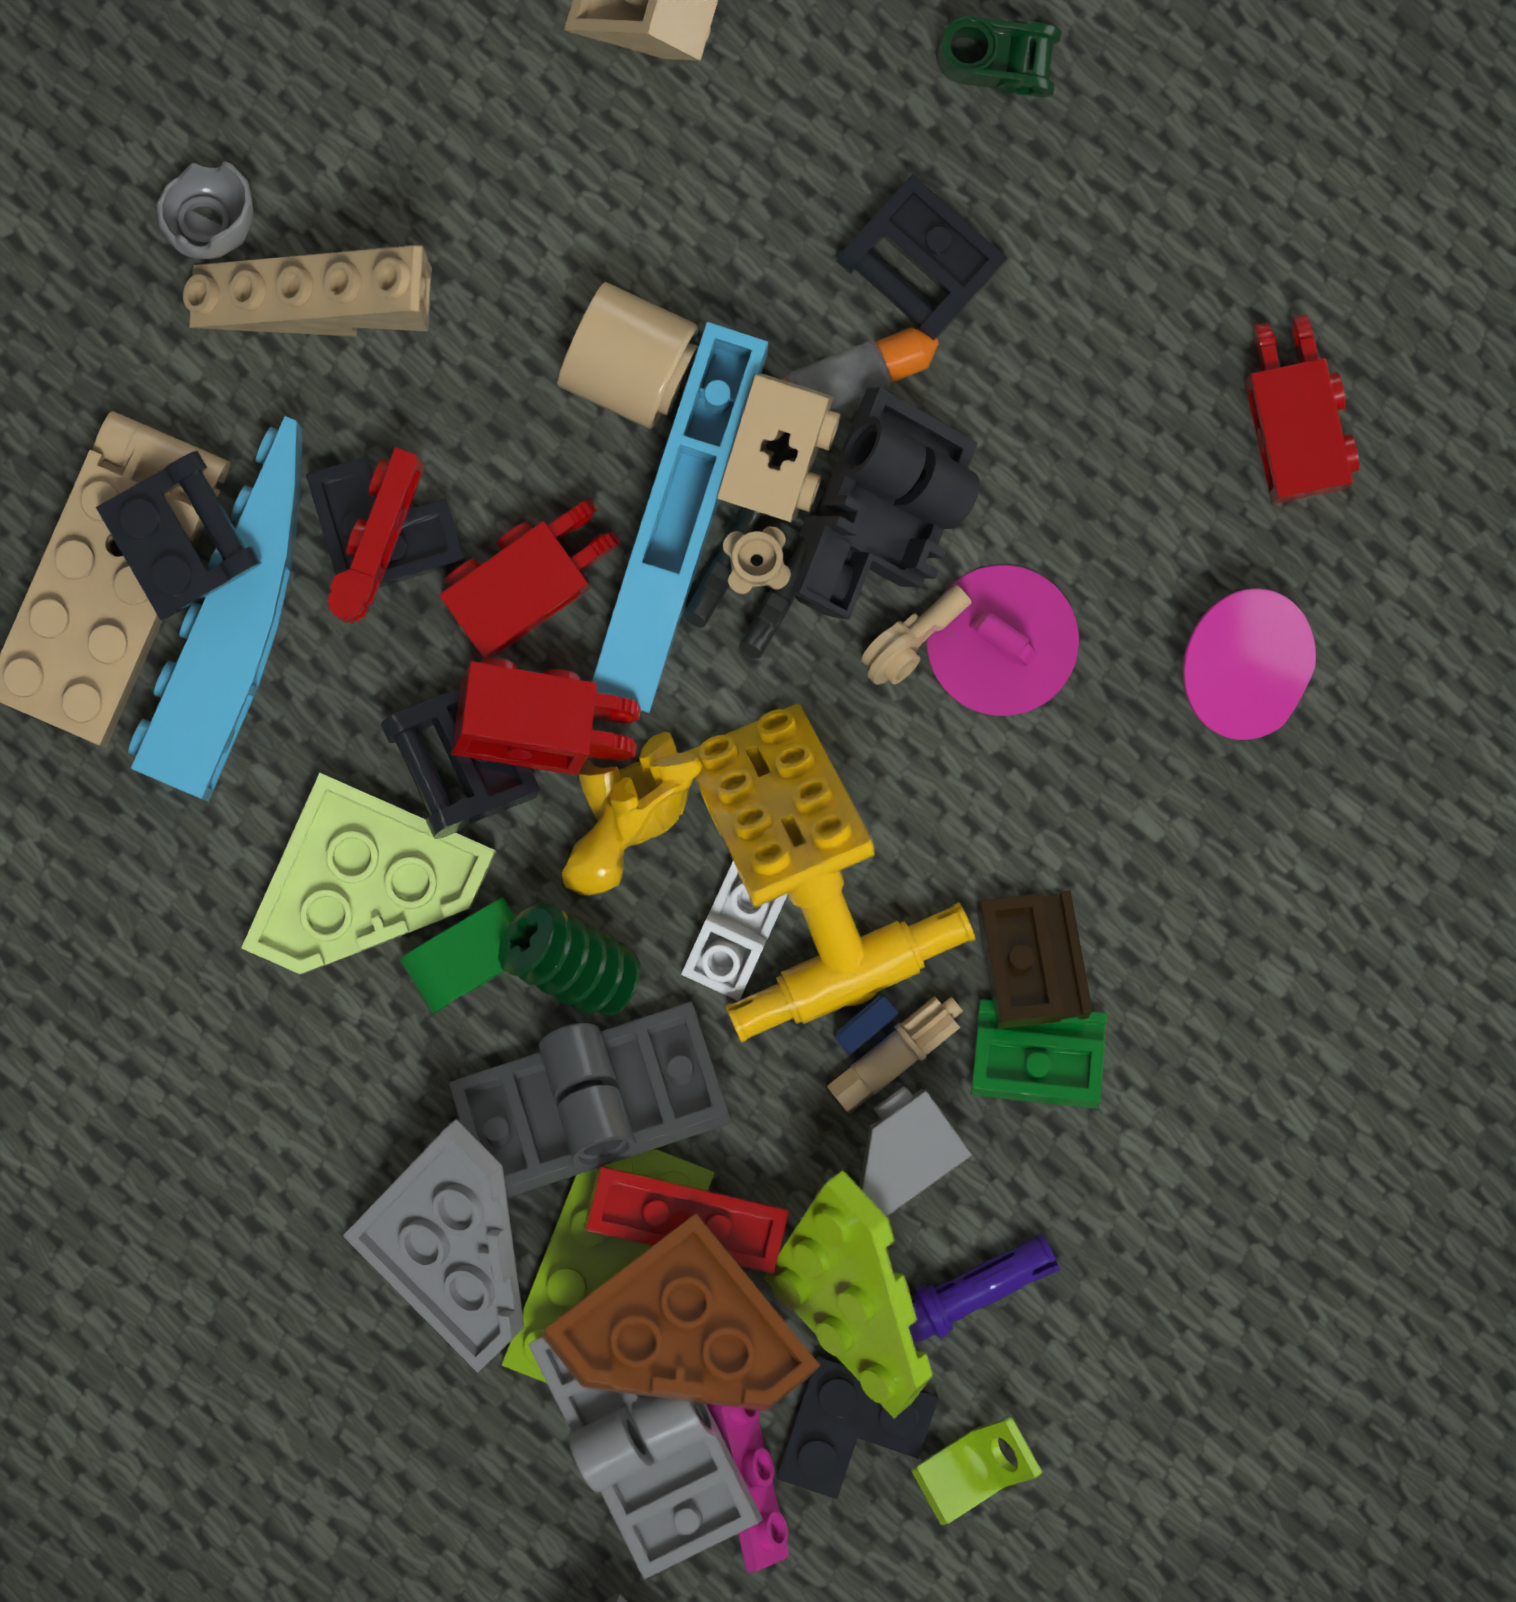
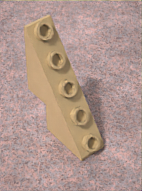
[183,246,432,337]

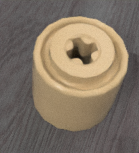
[557,282,699,429]

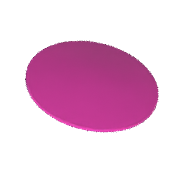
[927,565,1079,716]
[1183,588,1316,740]

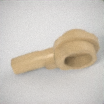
[862,585,972,685]

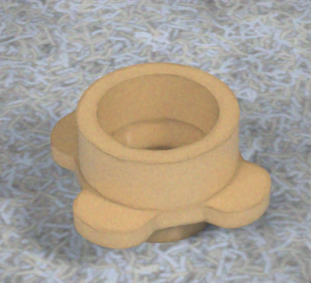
[723,527,791,594]

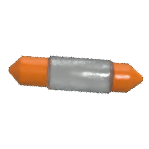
[781,327,939,410]

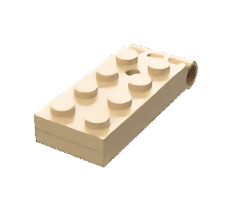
[0,411,230,747]

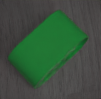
[399,897,515,1015]

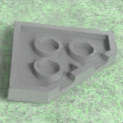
[343,1120,524,1373]

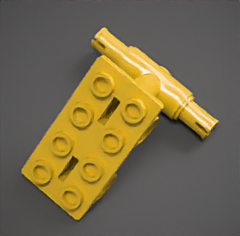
[689,704,976,1043]

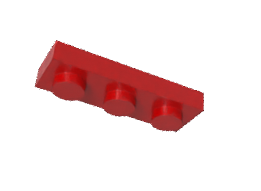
[584,1165,789,1274]

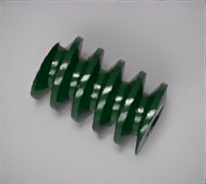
[498,903,640,1016]

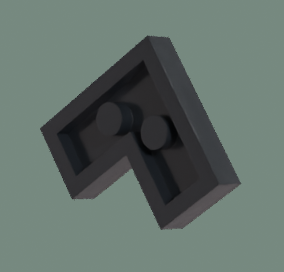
[305,456,466,588]
[776,1355,939,1499]

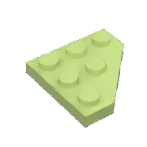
[241,773,496,974]

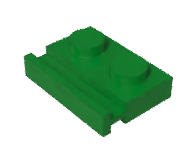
[970,999,1107,1109]

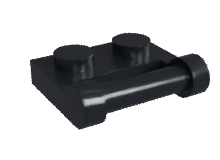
[836,174,1007,341]
[96,451,262,621]
[380,688,540,839]

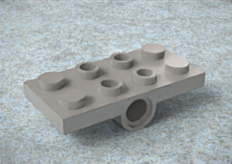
[528,1338,763,1579]

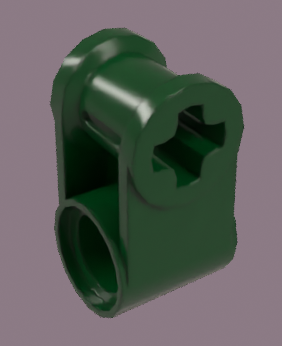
[936,16,1061,98]

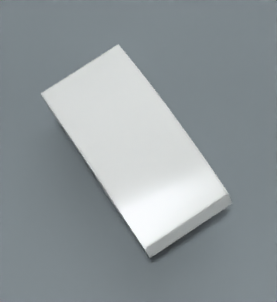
[681,861,788,1001]

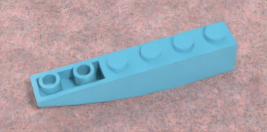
[592,322,768,713]
[128,416,302,802]

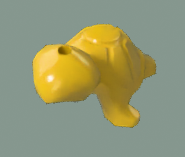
[562,732,702,895]

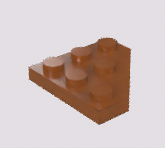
[541,1214,820,1411]

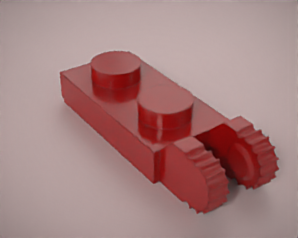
[326,447,425,624]

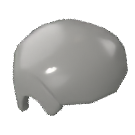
[156,161,254,259]

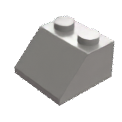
[859,1087,972,1216]

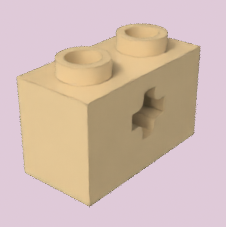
[717,374,841,522]

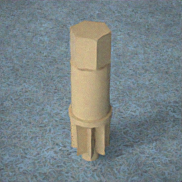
[827,996,963,1114]

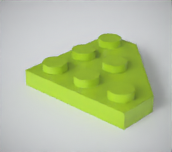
[763,1171,933,1418]

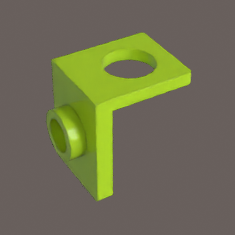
[911,1417,1042,1525]

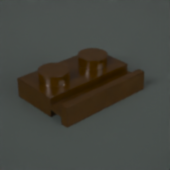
[976,890,1093,1029]

